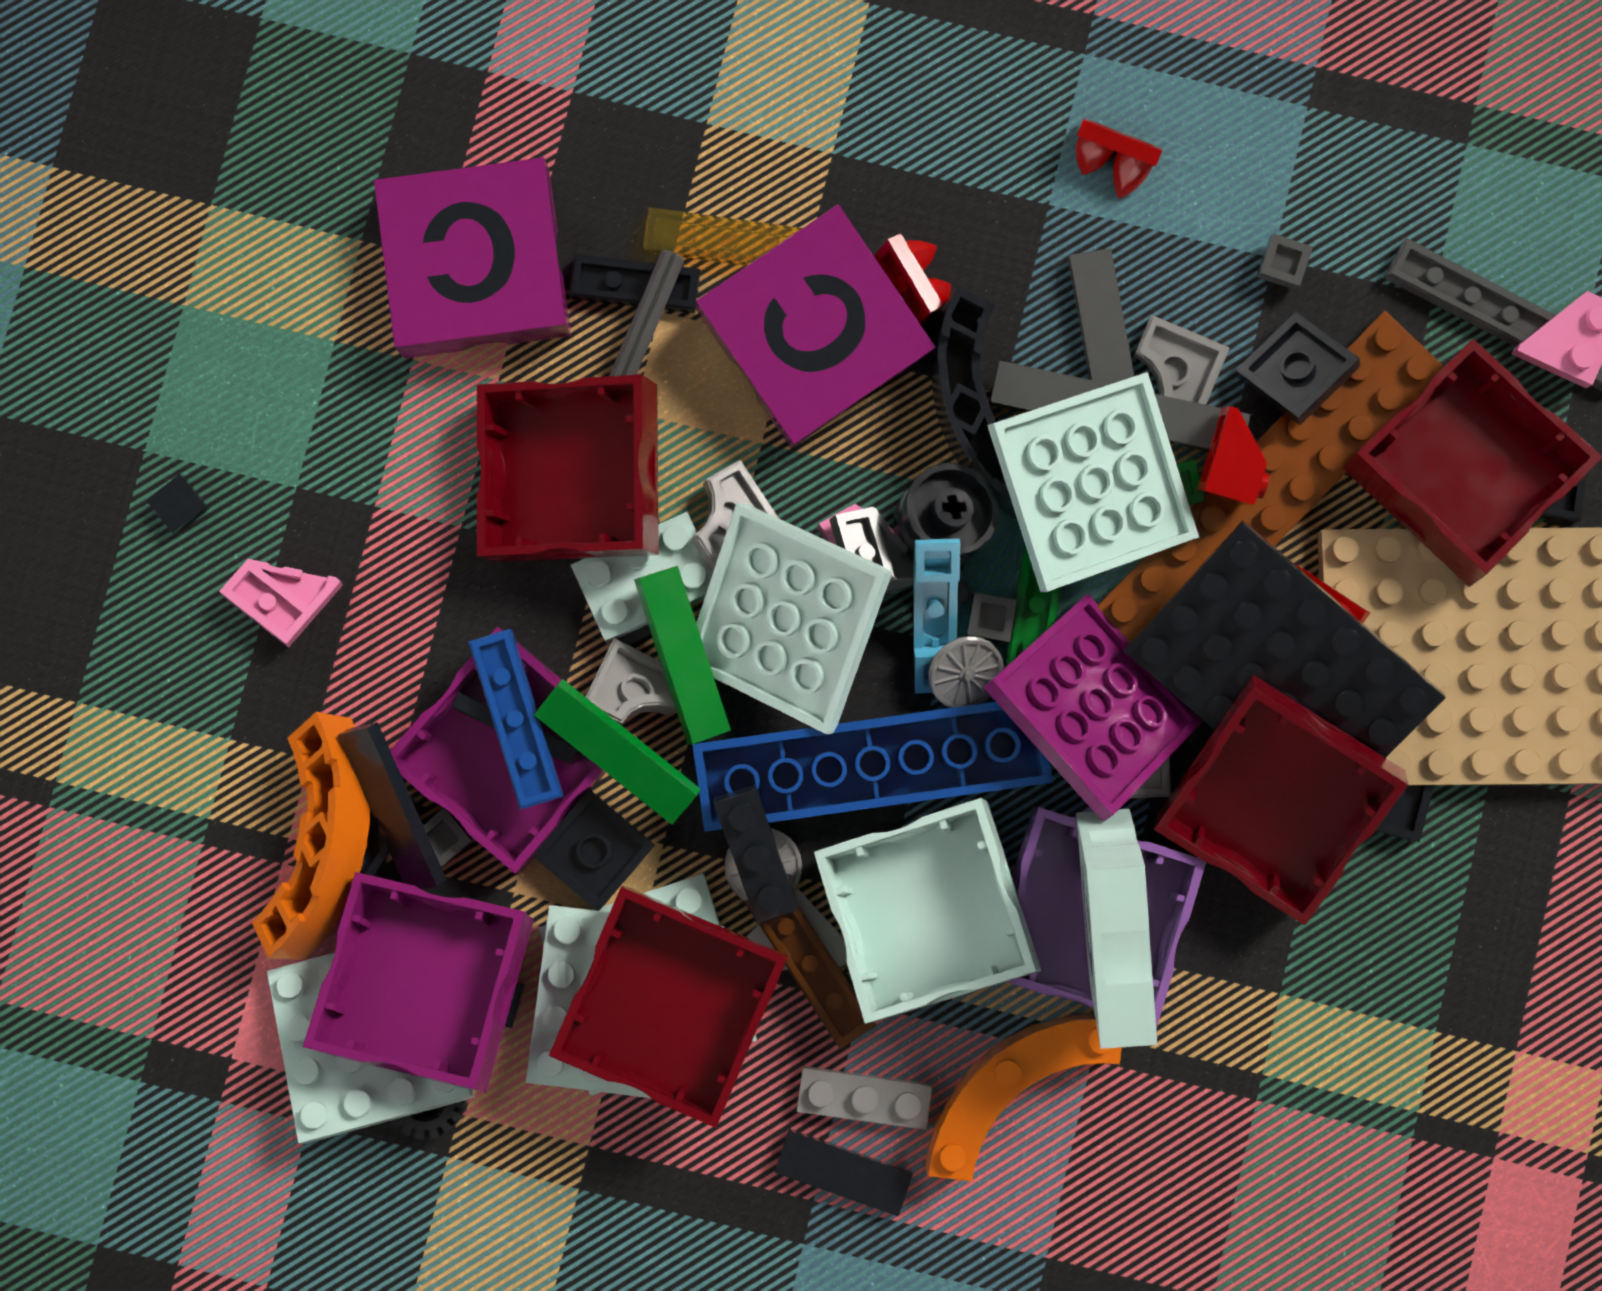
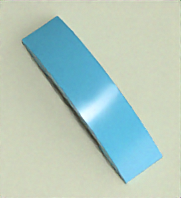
[913,538,960,693]

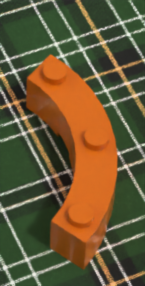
[252,712,370,960]
[925,1013,1122,1182]

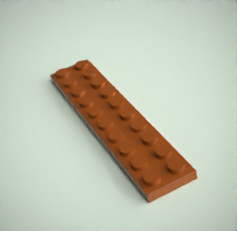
[1097,311,1445,642]

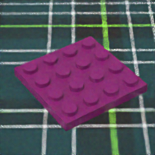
[983,594,1203,822]

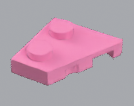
[1512,291,1602,388]
[219,559,343,648]

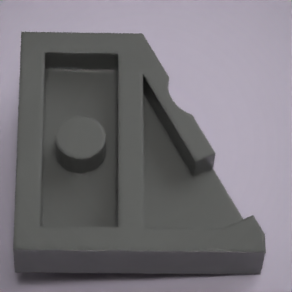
[829,507,914,595]

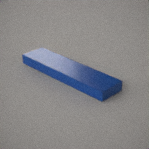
[468,629,564,810]

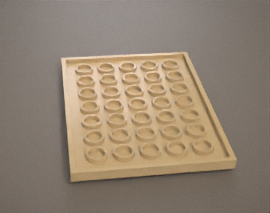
[1317,527,1602,786]

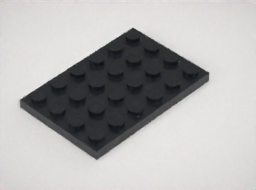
[1124,520,1446,758]

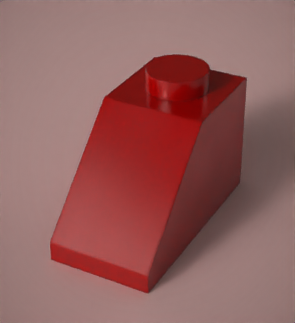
[1197,406,1270,505]

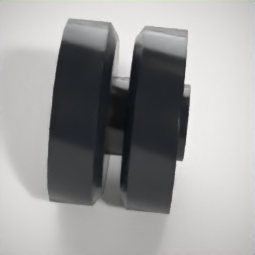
[893,463,999,566]

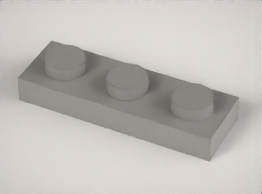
[797,1066,932,1130]

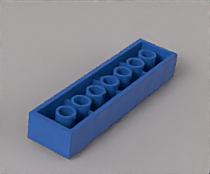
[693,702,1053,832]

